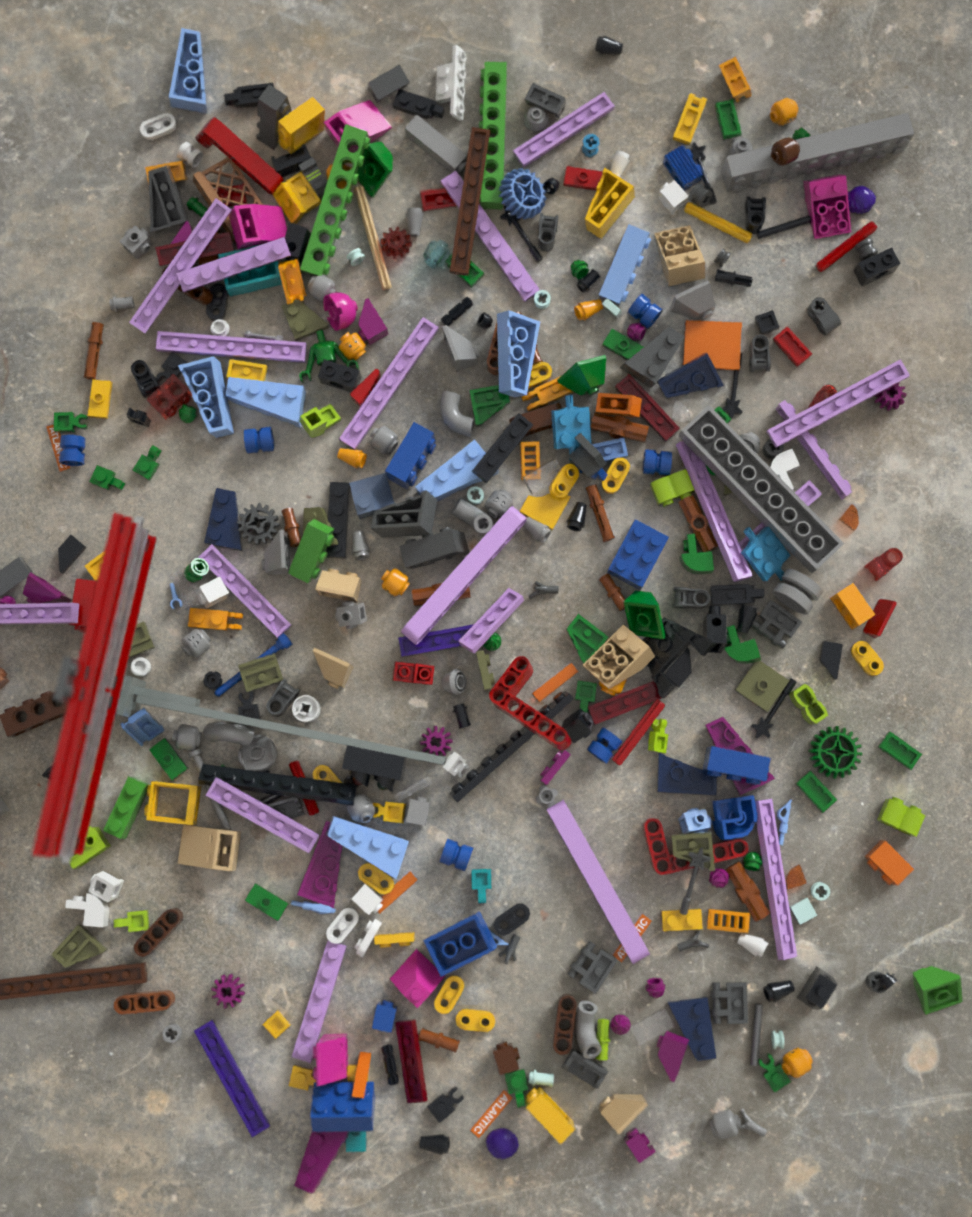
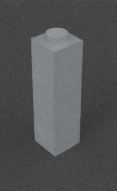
[405,115,467,173]

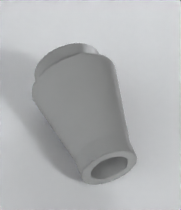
[405,208,424,237]
[523,517,552,543]
[352,531,370,561]

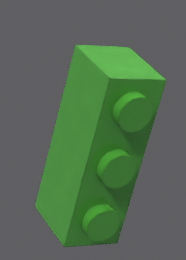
[288,519,334,583]
[103,777,150,839]

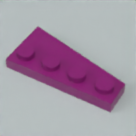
[705,717,775,796]
[297,820,342,908]
[294,1131,350,1194]

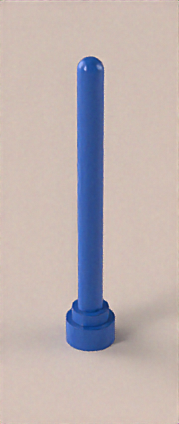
[214,633,293,697]

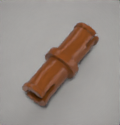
[281,508,301,548]
[599,573,626,612]
[419,1028,460,1053]

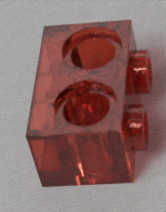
[146,374,192,420]

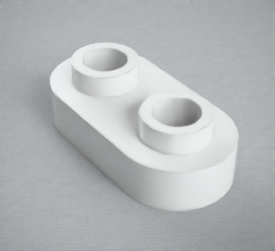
[140,113,177,141]
[326,908,359,944]
[354,919,382,958]

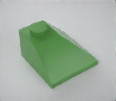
[912,966,963,1015]

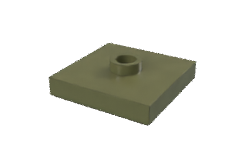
[735,661,789,713]

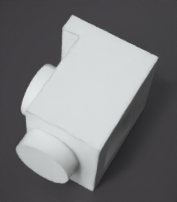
[88,871,124,902]

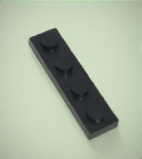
[472,413,533,484]
[326,482,350,558]

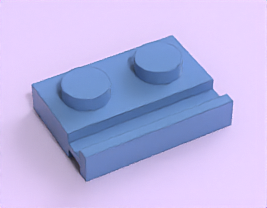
[121,708,165,747]

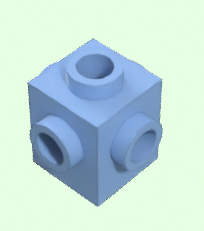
[678,808,711,834]

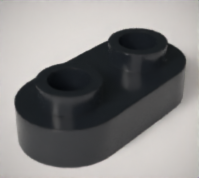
[206,283,229,321]
[494,903,530,935]

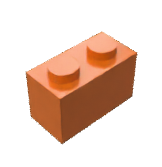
[596,393,642,418]
[865,840,914,886]

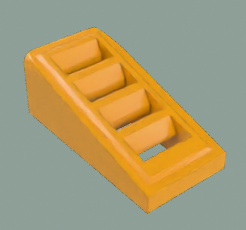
[520,441,540,480]
[707,909,750,933]

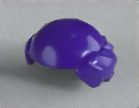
[848,186,876,214]
[486,1128,519,1160]

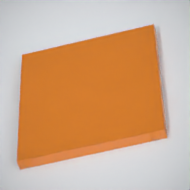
[682,320,742,370]

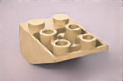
[654,225,705,286]
[583,625,655,689]
[178,825,241,871]

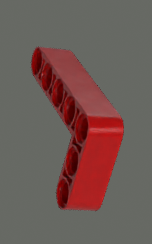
[195,117,284,195]
[489,656,571,750]
[643,818,748,875]

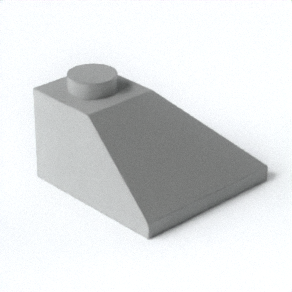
[670,280,716,320]
[442,325,479,372]
[262,530,291,575]

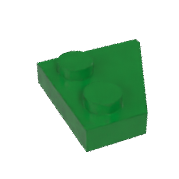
[469,385,510,427]

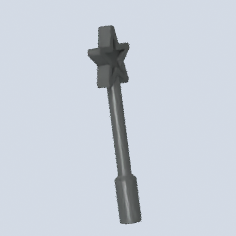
[680,847,711,915]

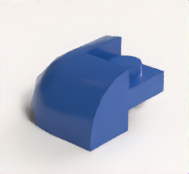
[712,795,757,840]

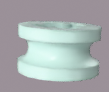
[347,248,366,266]
[534,290,551,309]
[467,486,484,505]
[810,882,830,901]
[771,1030,784,1049]

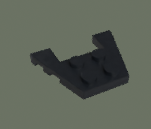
[642,617,716,698]

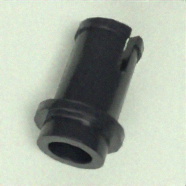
[576,269,600,293]
[453,703,471,729]

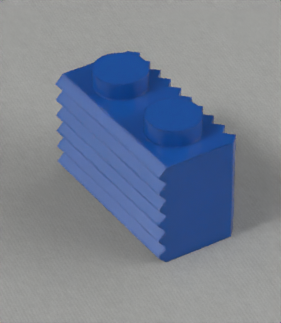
[663,145,703,191]

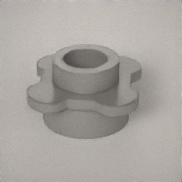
[536,785,558,807]

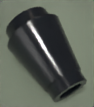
[595,35,623,55]
[566,502,587,532]
[737,604,758,634]
[763,980,795,1003]
[419,1134,450,1155]

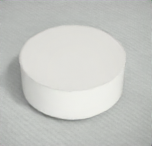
[130,657,151,677]

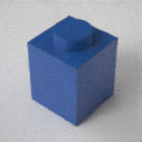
[372,1000,398,1033]

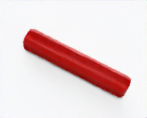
[289,760,319,816]

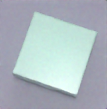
[602,299,622,318]
[790,897,817,925]

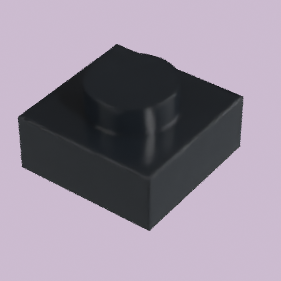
[754,310,779,335]

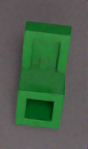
[679,534,714,574]
[725,625,762,664]

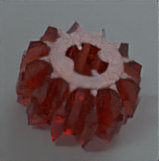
[380,226,412,259]

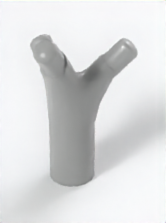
[738,1109,767,1137]

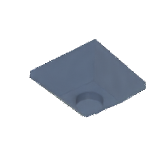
[349,473,394,519]

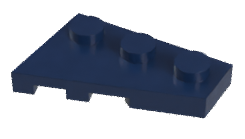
[657,352,724,398]
[204,488,242,551]
[657,753,717,795]
[667,997,716,1061]

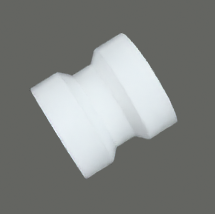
[177,142,203,168]

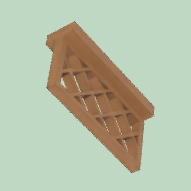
[193,157,263,243]

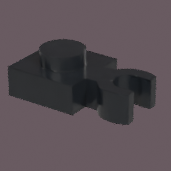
[156,352,188,387]
[126,408,151,427]
[238,691,261,726]
[427,1087,464,1123]

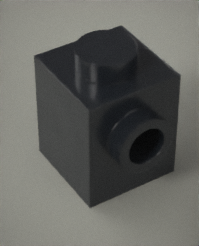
[562,708,594,743]

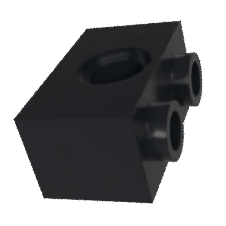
[853,247,900,287]
[318,359,362,392]

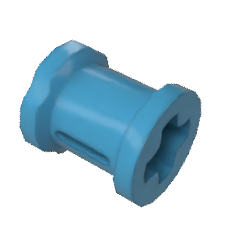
[582,134,599,157]

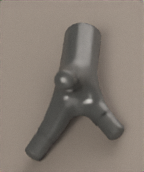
[529,581,559,599]
[677,930,709,952]
[498,934,521,964]

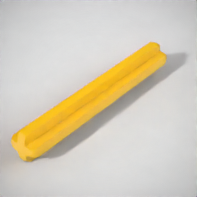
[684,202,752,243]

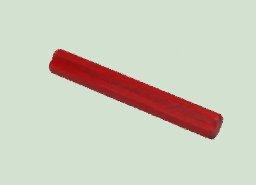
[815,221,877,272]
[612,699,665,765]

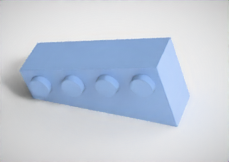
[169,28,207,114]
[599,224,651,305]
[497,310,540,397]
[178,356,234,438]
[226,377,306,428]
[415,440,499,502]
[327,816,409,879]

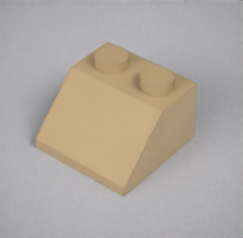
[315,569,362,602]

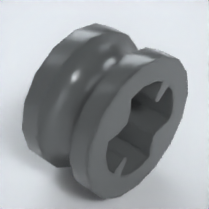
[714,248,731,267]

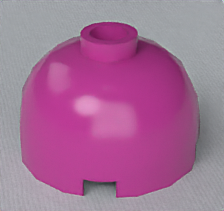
[323,292,358,331]

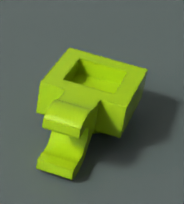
[648,719,668,753]
[114,910,149,932]

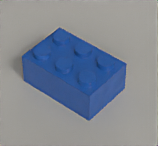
[385,422,437,490]
[607,519,669,591]
[702,746,771,785]
[423,911,497,977]
[310,1082,375,1132]

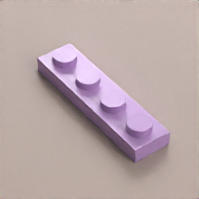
[459,588,524,654]

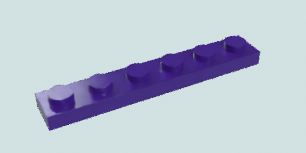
[194,1019,271,1137]

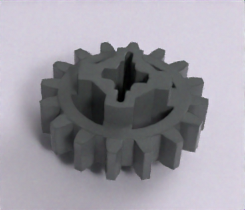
[237,503,280,545]

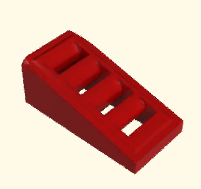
[350,369,381,407]

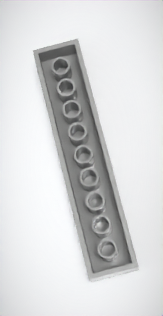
[721,113,914,192]
[679,405,844,573]

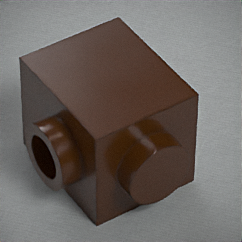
[493,1041,520,1075]

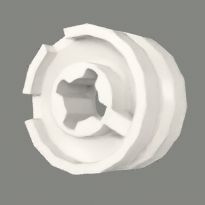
[292,695,321,723]

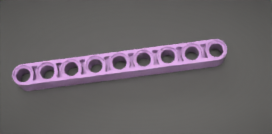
[401,506,527,645]
[546,800,650,964]

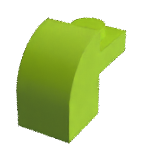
[299,403,341,438]

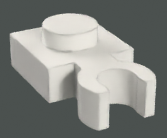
[443,752,469,777]

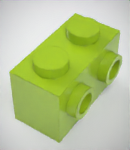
[69,826,111,869]

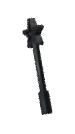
[690,142,717,205]
[500,205,543,262]
[722,353,743,419]
[751,678,797,738]

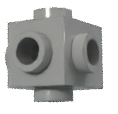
[120,225,152,259]
[335,600,367,629]

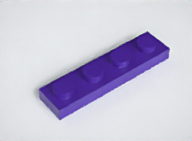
[398,624,474,657]

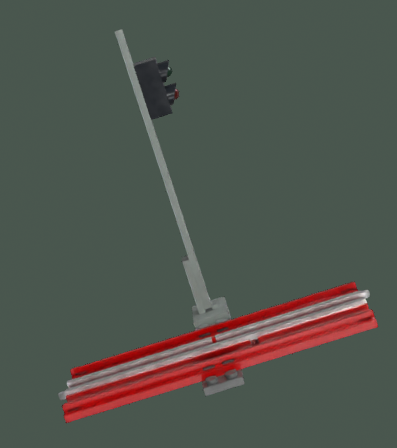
[32,512,446,864]

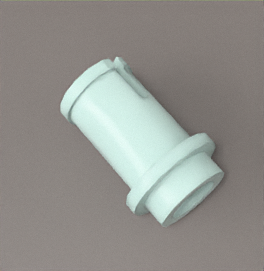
[528,1070,554,1087]

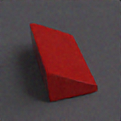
[420,187,456,211]
[863,599,897,638]

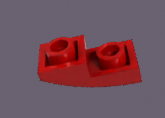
[392,661,435,685]

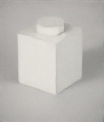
[658,180,689,215]
[197,577,229,609]
[352,884,383,915]

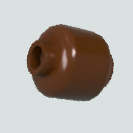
[771,137,800,166]

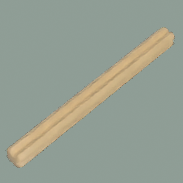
[354,186,392,290]

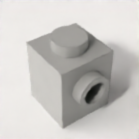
[406,796,430,826]

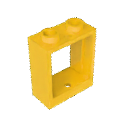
[278,97,325,154]
[144,781,202,825]
[525,1086,575,1144]

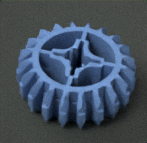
[498,168,547,220]

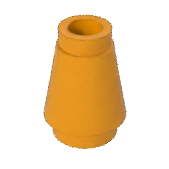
[574,299,603,321]
[337,448,367,469]

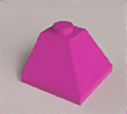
[390,949,445,1008]

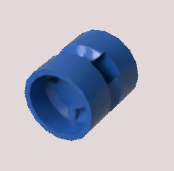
[627,294,663,329]
[244,427,274,454]
[59,435,86,466]
[643,449,672,476]
[587,727,622,764]
[439,838,473,871]

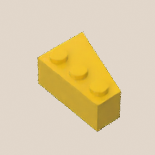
[585,167,635,239]

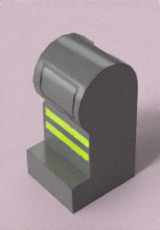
[298,157,327,197]

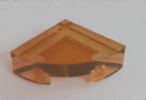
[839,504,859,531]
[786,864,806,890]

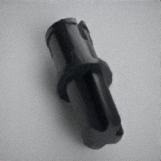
[715,269,753,287]

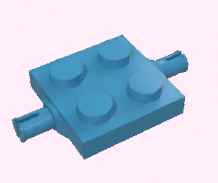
[551,395,591,460]
[741,527,791,581]

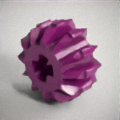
[875,382,907,411]
[420,726,453,757]
[211,974,245,1009]

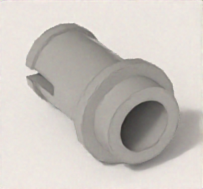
[109,296,134,312]

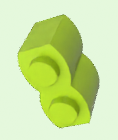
[650,469,695,507]
[789,684,828,725]
[877,797,926,837]

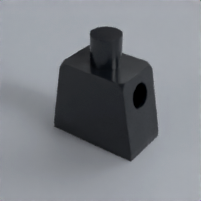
[285,222,311,263]
[703,605,727,653]
[797,966,837,1010]

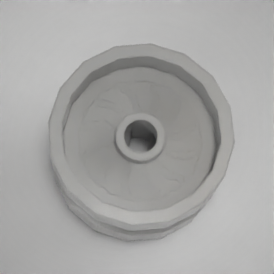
[772,569,823,615]

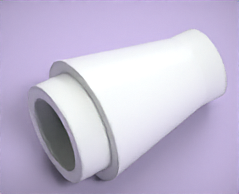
[610,150,630,177]
[737,933,768,957]

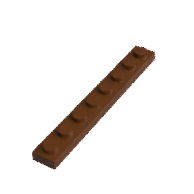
[450,127,490,276]
[0,962,147,1000]

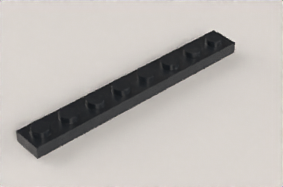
[449,691,574,803]
[198,764,357,805]

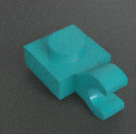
[471,869,492,903]

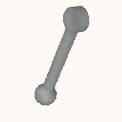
[244,331,283,341]

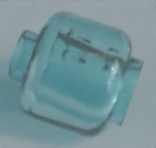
[423,240,451,269]

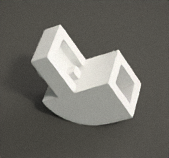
[769,449,800,490]
[65,893,109,927]

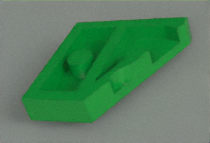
[566,614,609,664]

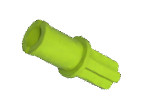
[595,1018,611,1060]

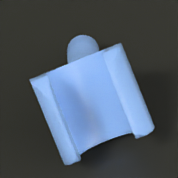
[169,583,183,609]

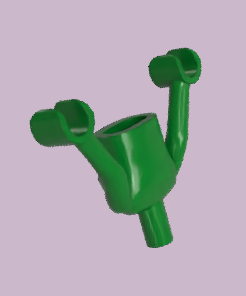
[299,330,359,383]

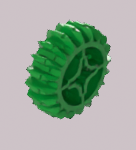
[809,726,863,779]

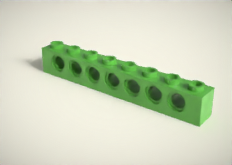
[479,62,507,210]
[300,124,370,276]

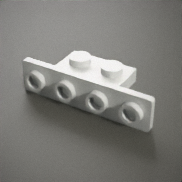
[436,45,466,121]

